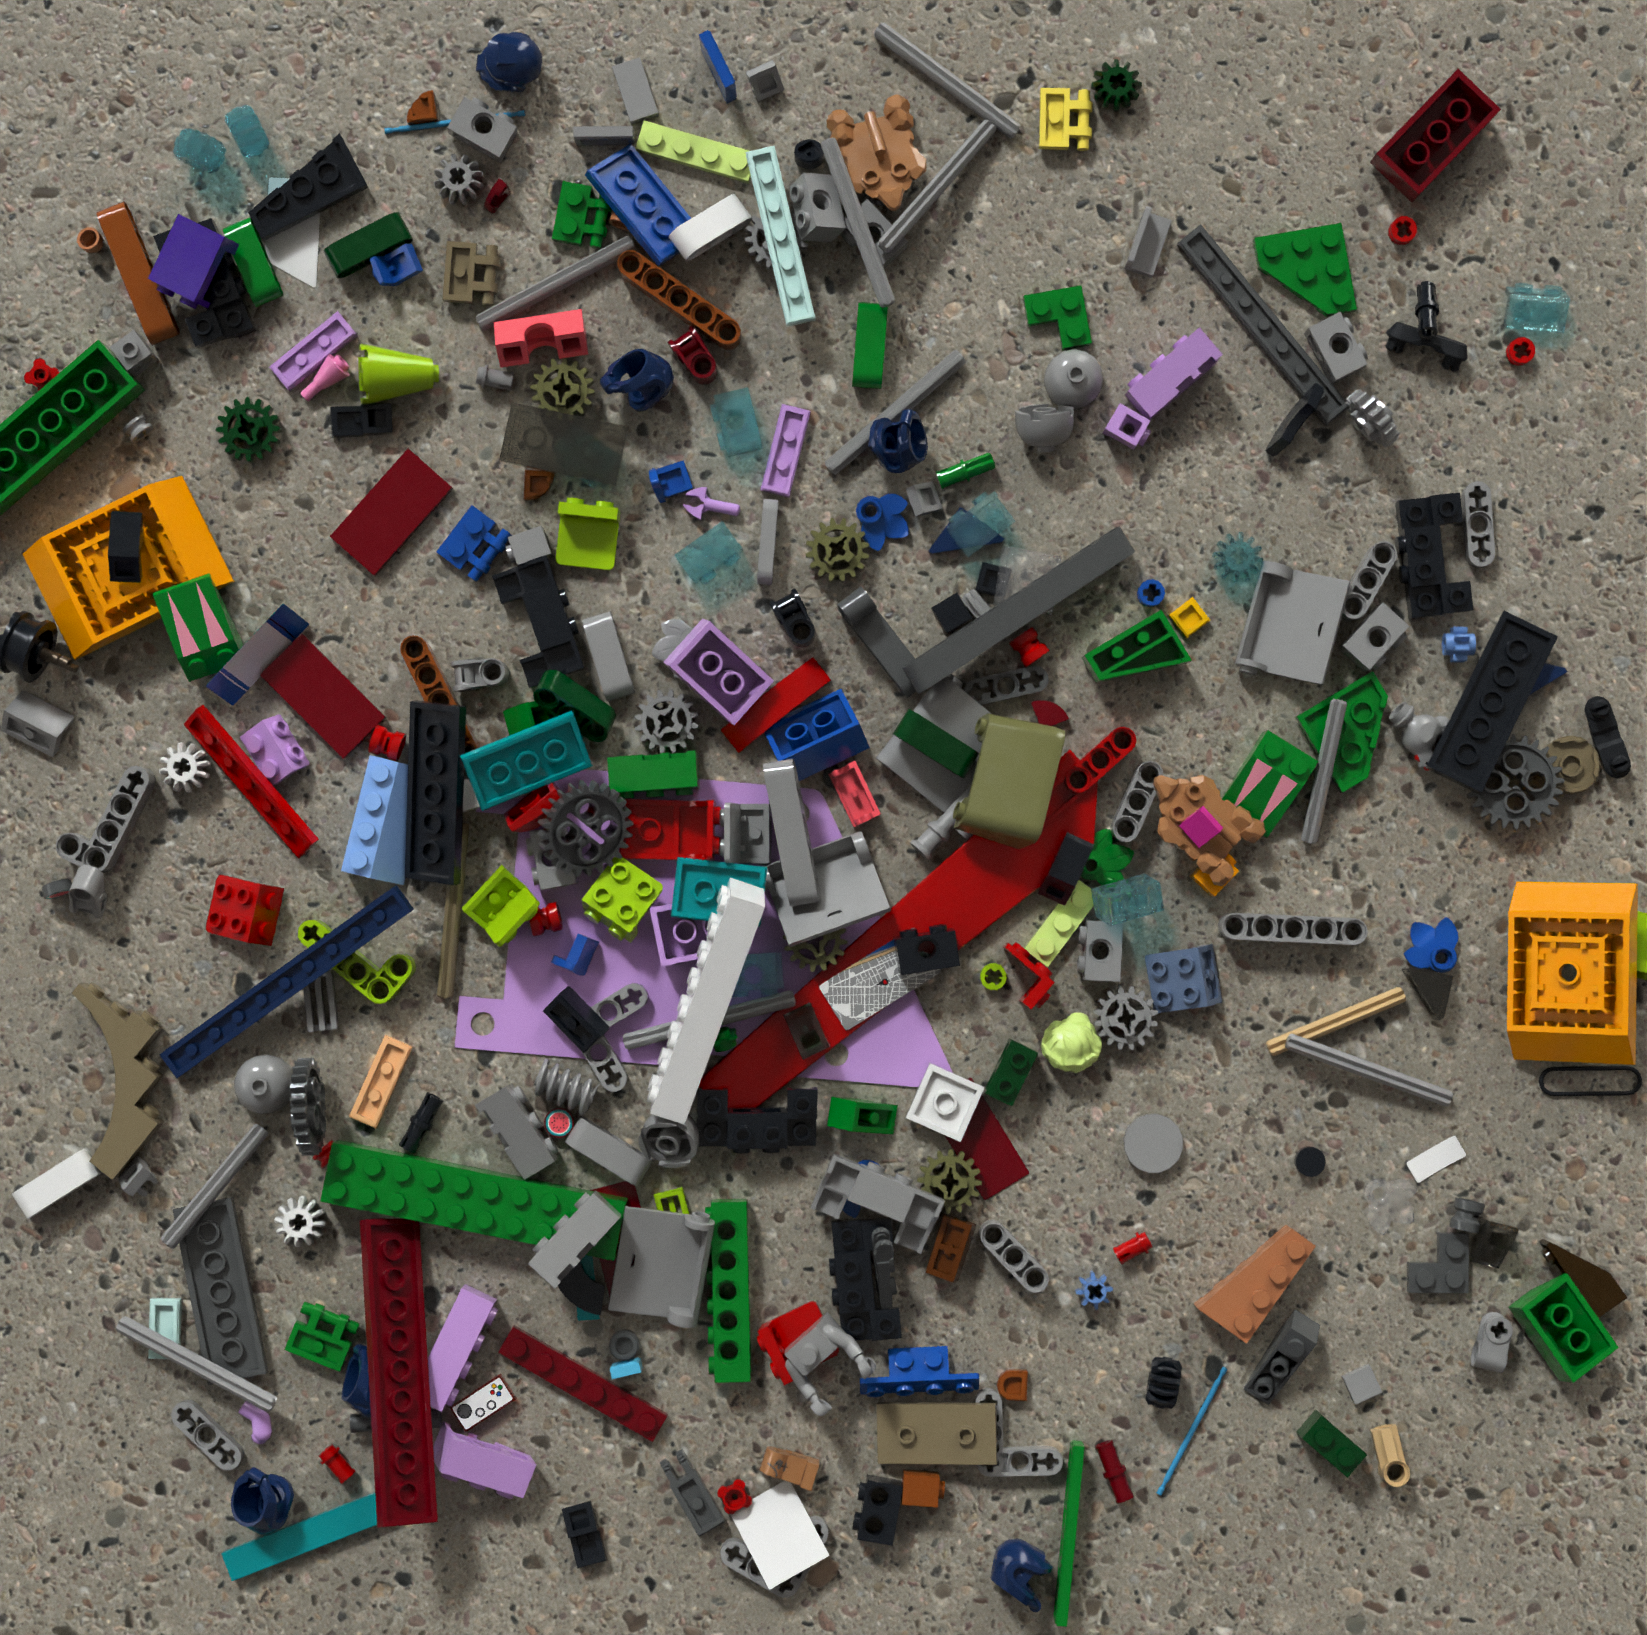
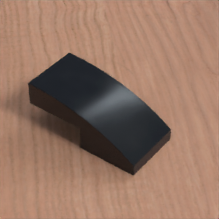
[330,403,393,438]
[562,1501,608,1568]

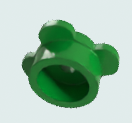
[713,1027,738,1052]

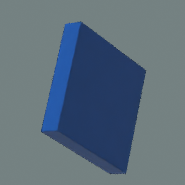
[699,30,737,104]

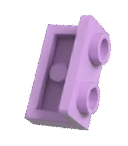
[240,714,309,786]

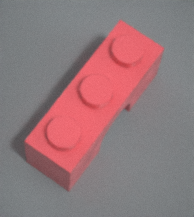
[494,309,588,368]

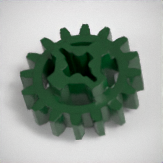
[216,397,282,463]

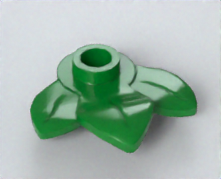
[1081,829,1134,888]

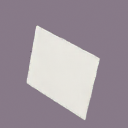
[730,1481,830,1590]

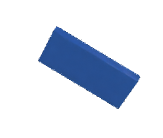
[585,143,691,267]

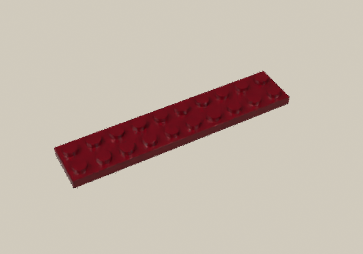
[360,1218,438,1528]

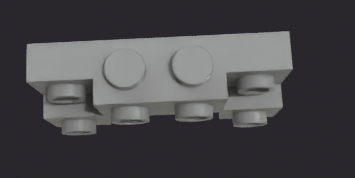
[810,1153,945,1254]

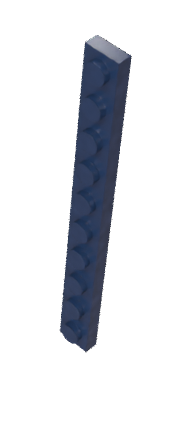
[159,885,414,1078]

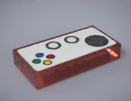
[449,1373,516,1432]

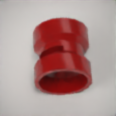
[1009,627,1050,668]
[368,725,407,761]
[529,902,563,936]

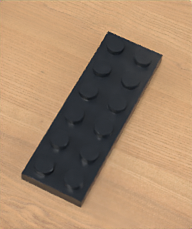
[1426,611,1558,795]
[405,700,466,885]

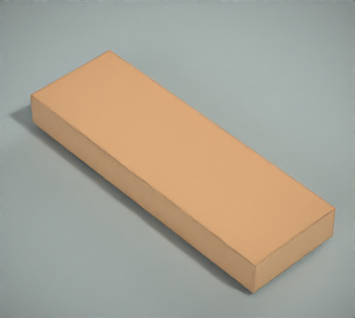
[349,1035,413,1129]

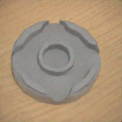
[1123,1114,1183,1173]

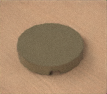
[1546,735,1601,795]

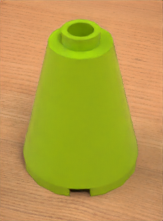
[358,344,439,404]

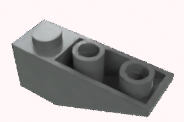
[1244,1310,1320,1405]

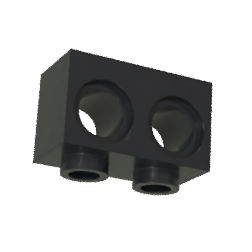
[852,1474,903,1546]

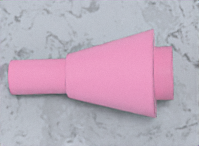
[301,354,350,401]

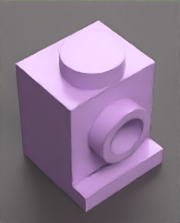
[1103,403,1151,450]

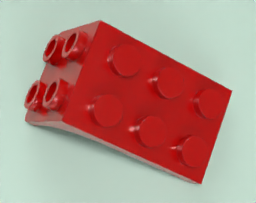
[619,799,721,861]

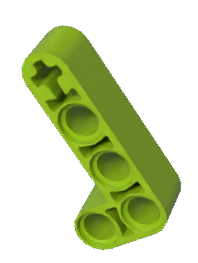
[298,920,416,1004]

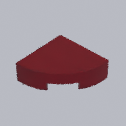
[484,178,511,214]
[1030,700,1069,726]

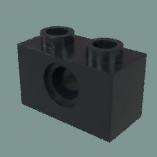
[893,924,960,975]

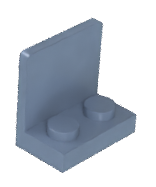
[1145,944,1222,1013]

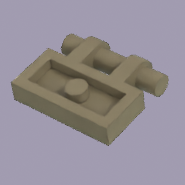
[442,241,500,306]

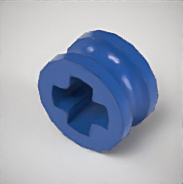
[1137,579,1165,607]

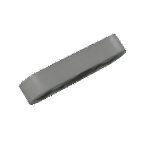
[1461,481,1495,568]
[757,499,779,585]
[171,1399,244,1470]

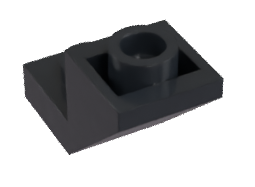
[108,511,144,583]
[1038,832,1094,906]

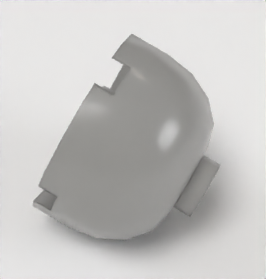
[1044,349,1103,410]
[1015,404,1074,452]
[234,1054,293,1114]
[638,1114,699,1168]

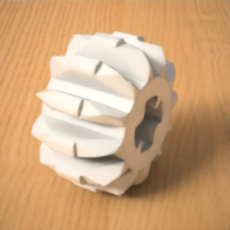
[159,742,211,793]
[274,1196,326,1247]

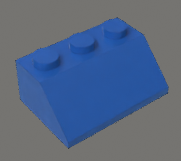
[764,689,870,781]

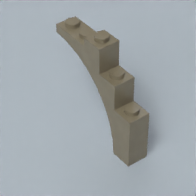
[72,982,164,1180]

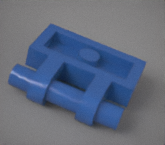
[436,505,512,582]

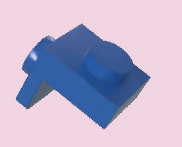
[370,243,423,286]

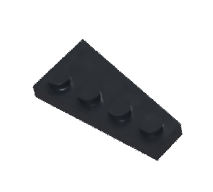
[248,133,369,241]

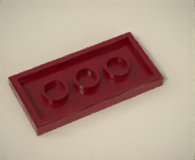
[330,449,453,576]
[260,634,387,759]

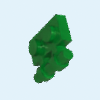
[552,181,612,249]
[284,1302,360,1372]

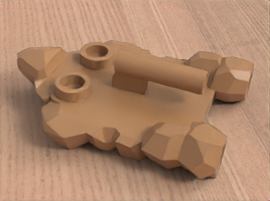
[827,94,926,211]
[1153,775,1266,886]

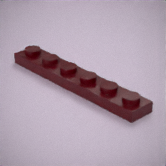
[498,1325,668,1442]

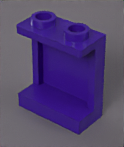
[148,214,240,309]

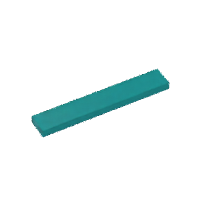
[221,1492,377,1581]

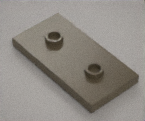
[877,1402,998,1465]

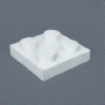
[906,1063,985,1142]

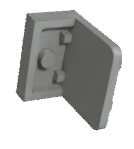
[720,802,772,863]

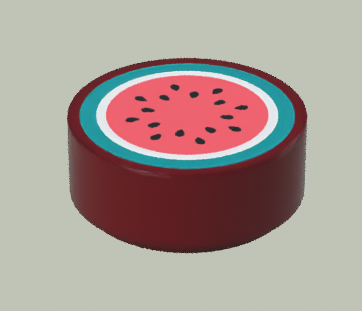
[544,1107,575,1138]

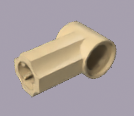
[1370,1424,1410,1487]

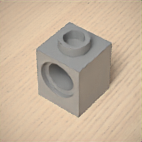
[110,330,159,377]
[505,526,554,566]

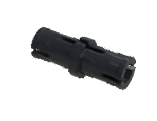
[1415,281,1439,339]
[399,1092,444,1153]

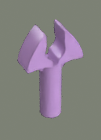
[683,487,740,520]

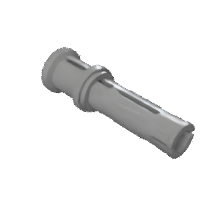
[910,783,972,861]

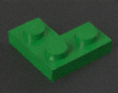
[1023,285,1092,350]

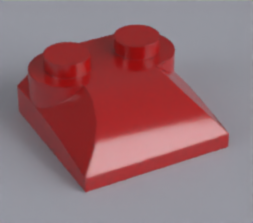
[504,782,559,833]

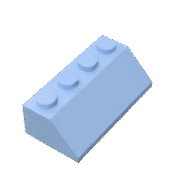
[341,755,408,885]

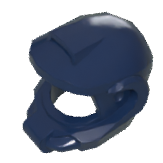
[476,32,542,92]
[600,349,674,412]
[868,409,928,473]
[342,1344,371,1418]
[231,1467,294,1535]
[990,1538,1053,1612]

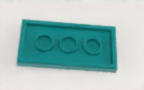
[460,711,593,811]

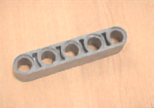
[763,758,821,907]
[1218,913,1368,945]

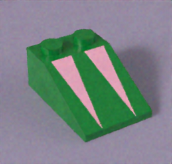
[153,573,244,682]
[1221,730,1319,838]

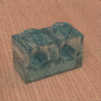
[1091,873,1164,926]

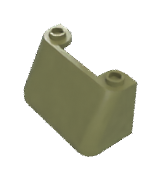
[953,714,1065,849]

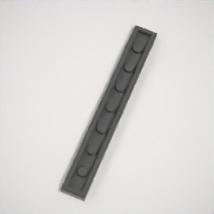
[1177,224,1349,426]

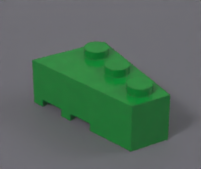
[1081,609,1192,683]
[607,750,700,799]

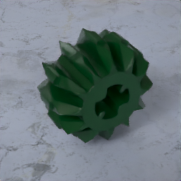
[1091,59,1142,112]

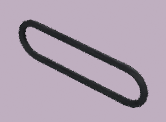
[1539,1066,1642,1096]

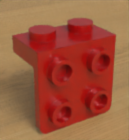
[206,875,285,946]
[1003,942,1055,1010]
[757,1301,839,1385]

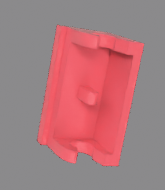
[828,761,881,827]

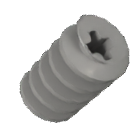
[534,1059,600,1116]

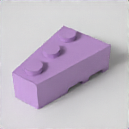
[1125,327,1223,420]

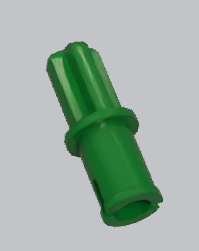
[935,453,995,489]

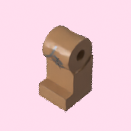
[760,1446,819,1491]

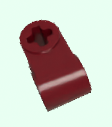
[667,325,717,385]

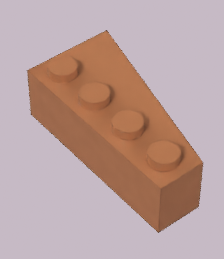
[1194,1225,1316,1344]

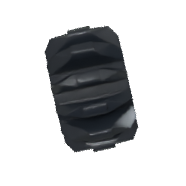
[1146,1356,1182,1409]

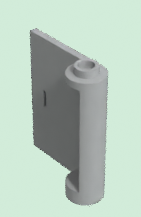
[1235,561,1351,685]
[876,674,991,813]
[762,831,891,947]
[608,1206,715,1328]

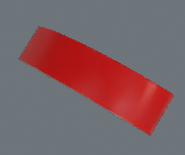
[721,657,831,753]

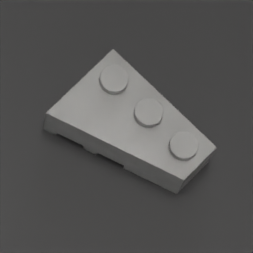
[475,1083,559,1180]
[528,1190,621,1289]

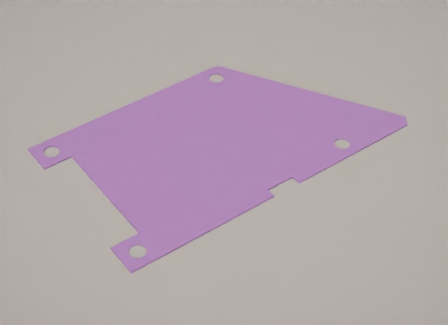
[455,769,953,1087]

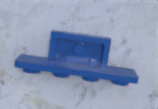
[860,1346,979,1398]

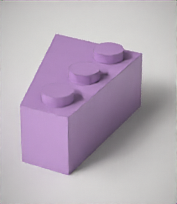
[433,1421,536,1499]

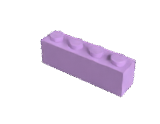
[428,1284,499,1412]

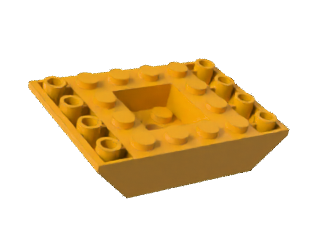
[23,476,235,660]
[1507,882,1638,1065]

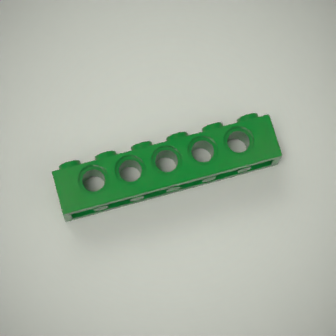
[705,1199,751,1383]

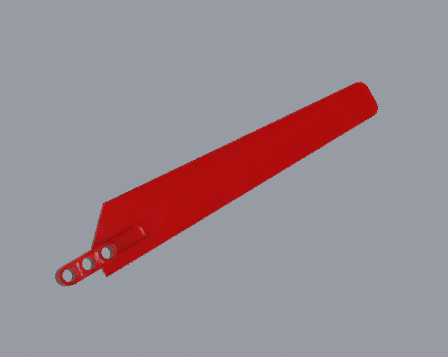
[699,727,1137,1108]

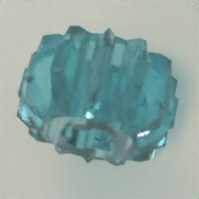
[225,104,269,158]
[173,128,226,173]
[1212,532,1263,583]

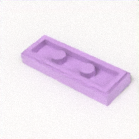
[269,311,358,391]
[761,404,811,498]

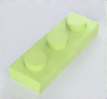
[1024,880,1101,967]

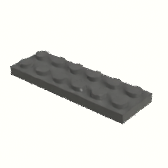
[173,1197,269,1385]

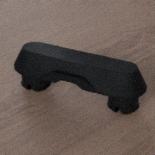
[1385,322,1468,372]
[1584,696,1631,779]

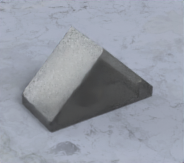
[1402,966,1453,1020]
[783,1002,830,1060]
[1470,1216,1519,1269]

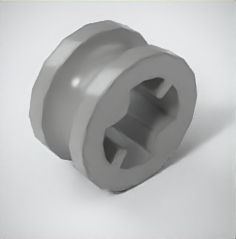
[123,415,153,443]

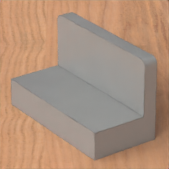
[1124,206,1172,278]
[0,691,74,757]

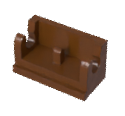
[925,1216,977,1283]

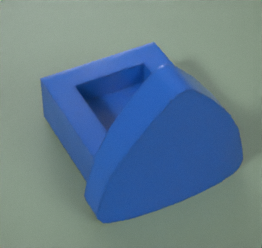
[649,460,693,503]
[551,934,599,976]

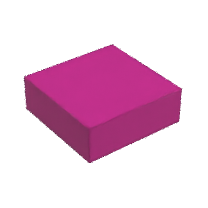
[1179,806,1223,848]

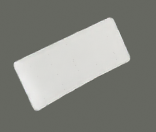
[1407,1136,1466,1183]

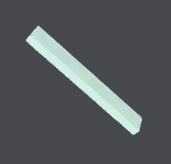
[745,146,816,327]

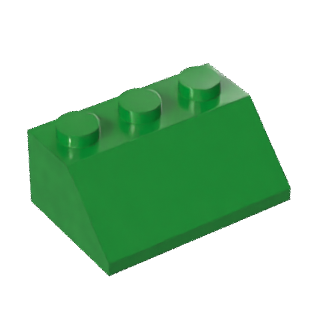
[1508,1273,1619,1383]

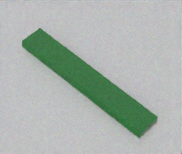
[1053,1440,1085,1627]

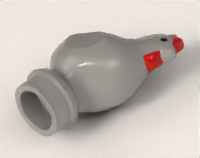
[1389,702,1449,771]

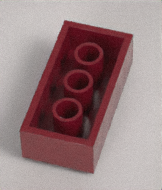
[1370,69,1501,203]

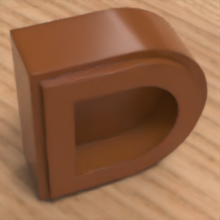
[997,1369,1028,1401]

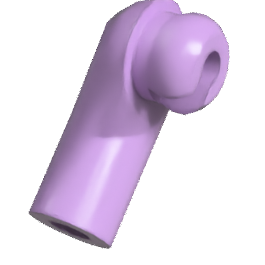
[238,1401,272,1444]

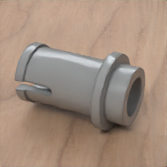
[476,364,514,391]

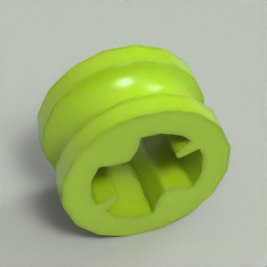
[980,963,1007,990]

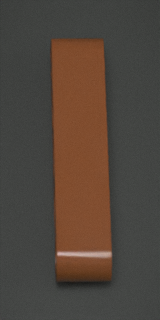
[96,201,180,346]
[617,250,741,350]
[400,635,480,769]

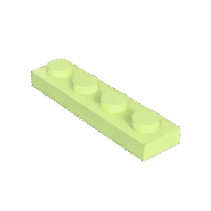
[635,121,751,184]

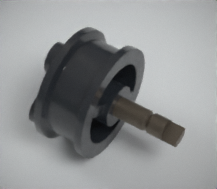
[0,611,79,683]

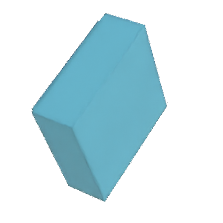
[610,1357,643,1379]

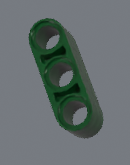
[323,212,413,278]
[533,670,616,742]
[893,708,979,779]

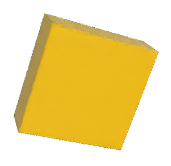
[1168,597,1210,639]

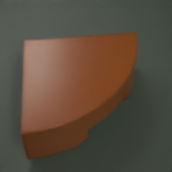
[407,90,438,125]
[524,470,555,501]

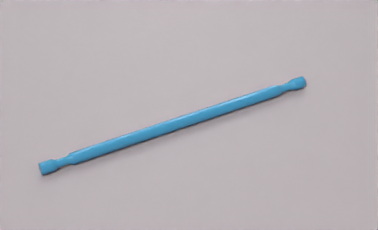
[384,110,525,134]
[1156,1367,1228,1496]

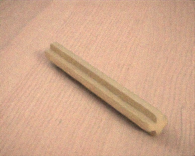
[1266,987,1406,1056]

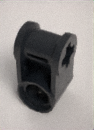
[769,588,815,648]

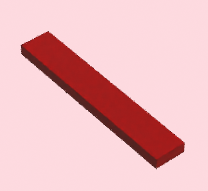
[184,705,319,859]

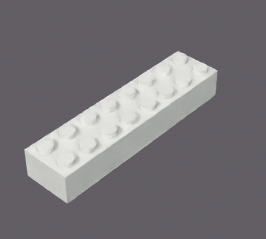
[647,878,765,1125]

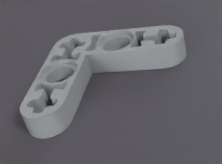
[582,983,648,1092]
[975,1388,1063,1477]
[720,1516,829,1598]

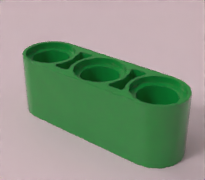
[223,217,284,307]
[852,302,888,389]

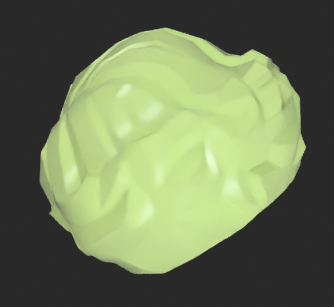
[1041,1012,1102,1073]

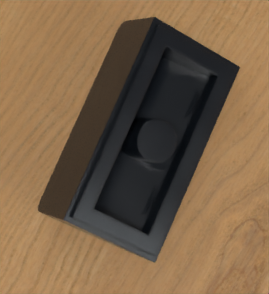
[543,986,609,1053]

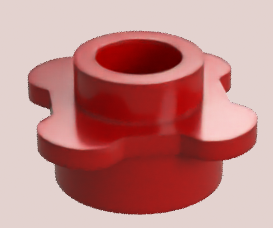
[24,358,60,391]
[717,1479,752,1514]

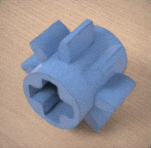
[1442,626,1476,662]
[1075,1271,1113,1310]

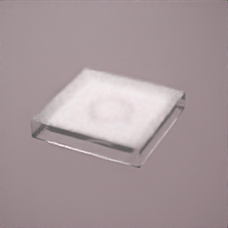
[993,546,1062,615]

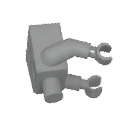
[784,1312,876,1416]

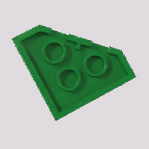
[1253,223,1357,317]
[1295,671,1388,793]

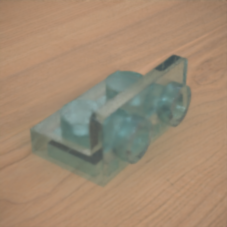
[1503,283,1570,333]
[947,491,1015,558]
[674,521,743,585]

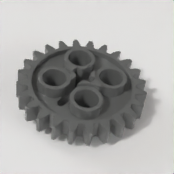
[1467,734,1564,831]
[537,780,634,877]
[290,1057,326,1156]

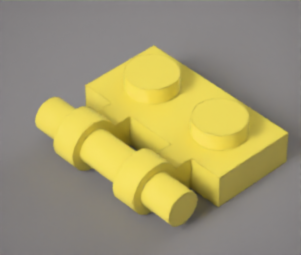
[1039,88,1093,151]

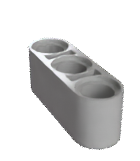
[1341,541,1397,622]
[582,611,635,701]
[1110,761,1164,843]
[565,1116,654,1186]
[979,1219,1049,1293]

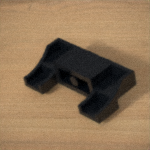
[153,218,256,348]
[1395,492,1474,619]
[492,555,585,689]
[696,1087,818,1154]
[829,1218,902,1341]

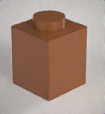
[901,1469,945,1508]

